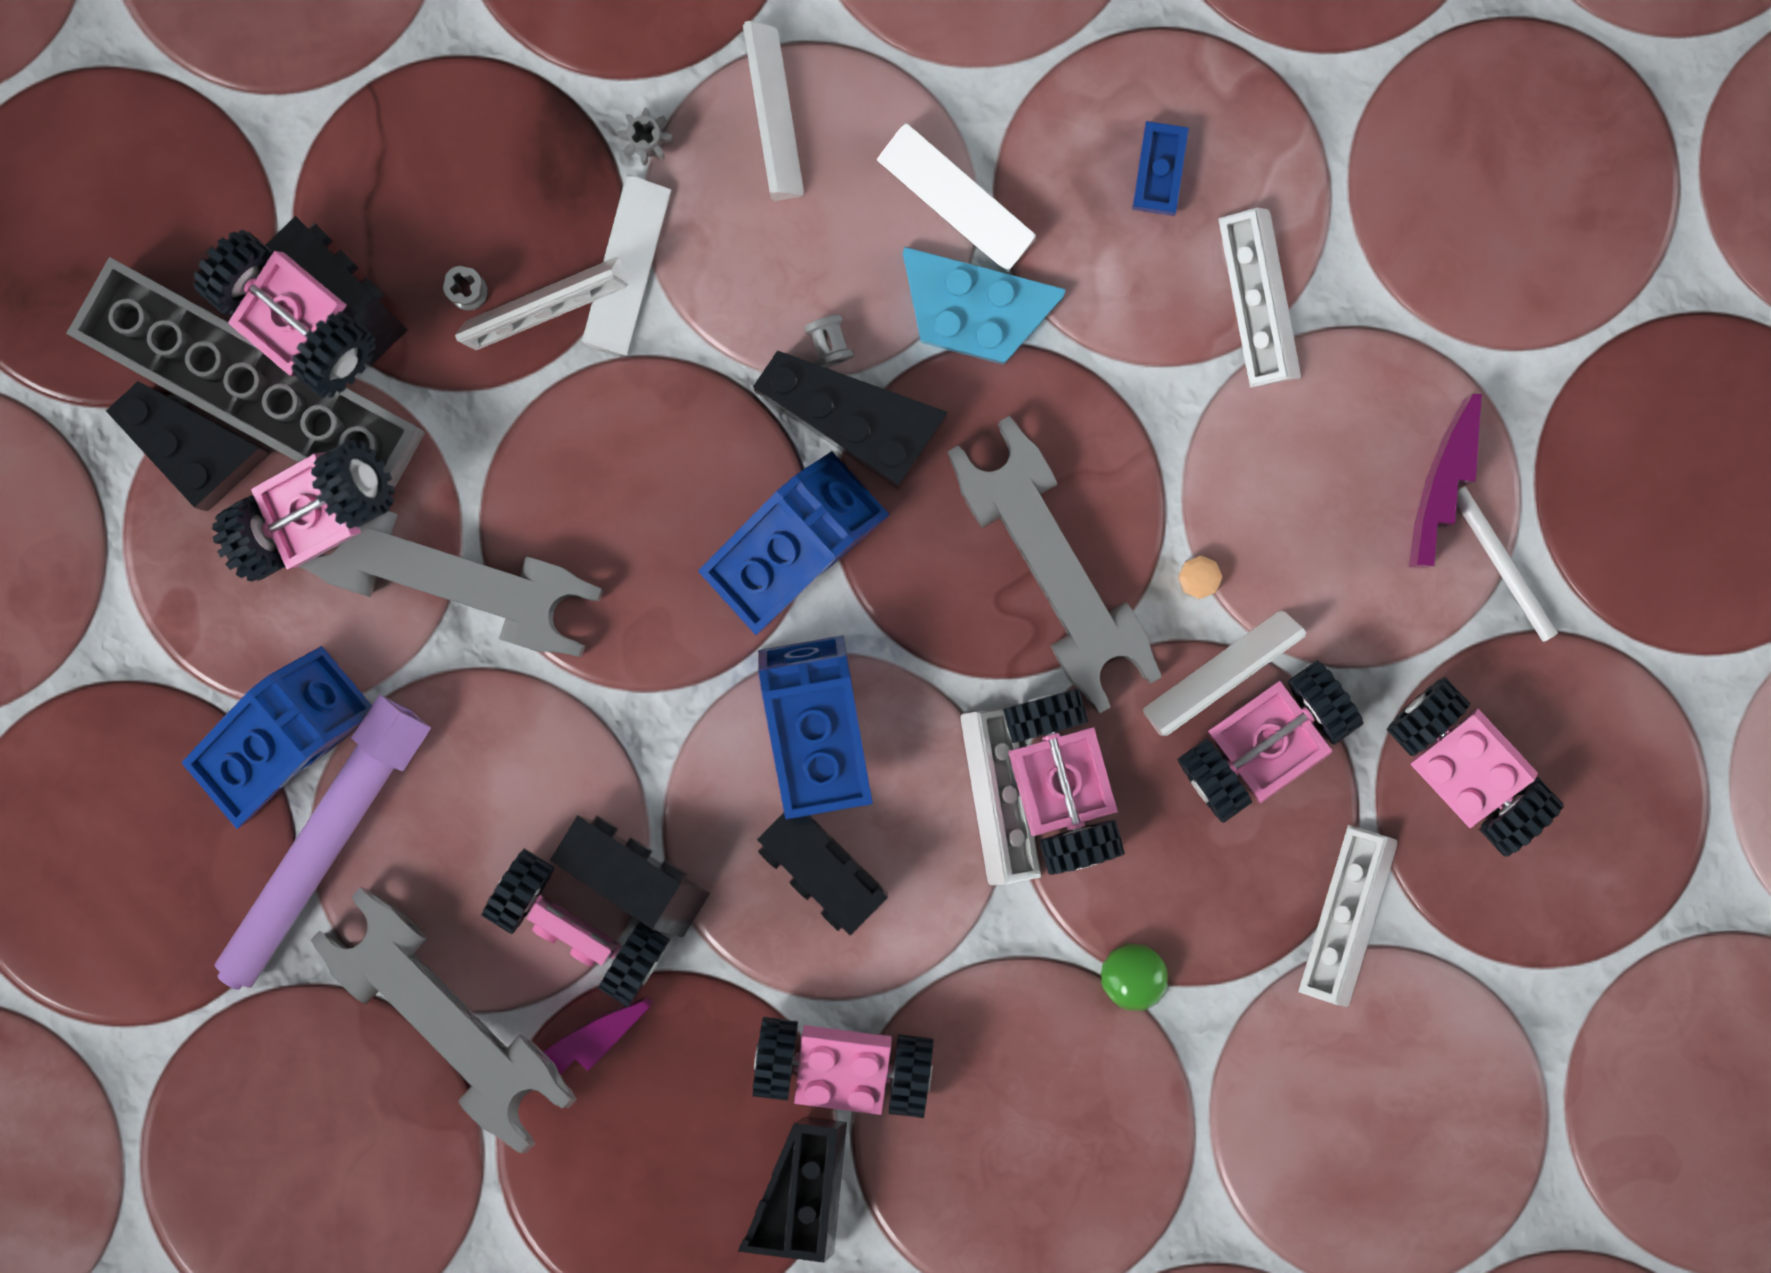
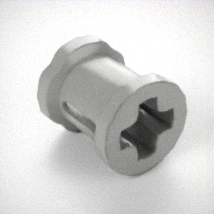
[443,266,488,311]
[804,314,854,368]

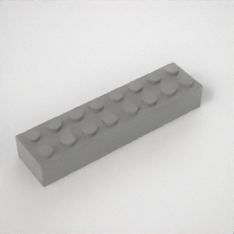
[66,257,426,488]

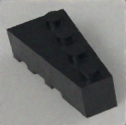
[753,350,948,489]

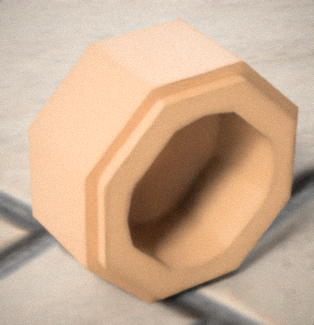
[1177,555,1222,600]

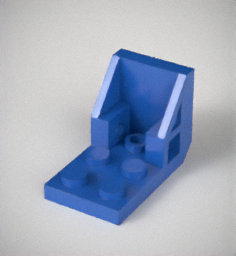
[698,451,890,635]
[758,635,873,819]
[181,646,372,829]

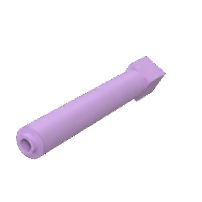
[214,694,431,990]

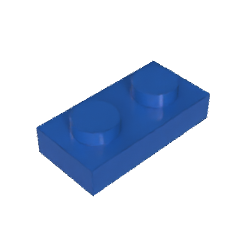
[1132,121,1189,216]

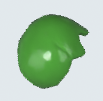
[1101,943,1168,1011]

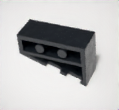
[265,216,408,366]
[106,381,271,512]
[757,812,888,936]
[550,815,710,938]
[738,1117,847,1263]

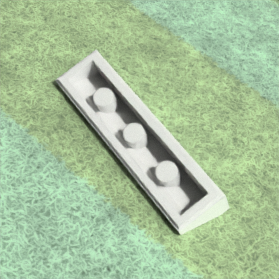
[743,21,804,201]
[877,122,1036,273]
[582,174,671,356]
[1218,208,1301,388]
[455,257,629,351]
[1143,611,1306,736]
[960,706,1041,886]
[1298,825,1398,1007]

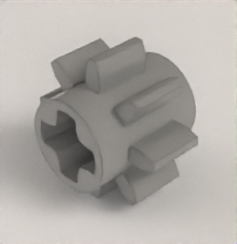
[617,108,673,166]

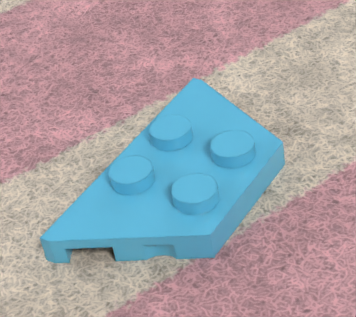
[903,247,1066,365]

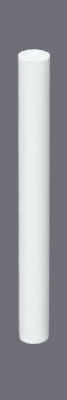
[1457,486,1558,642]

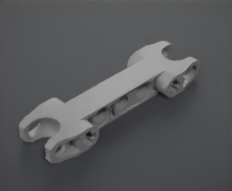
[947,416,1162,713]
[299,511,604,658]
[311,887,577,1153]

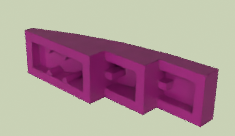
[1409,393,1482,569]
[543,997,653,1074]

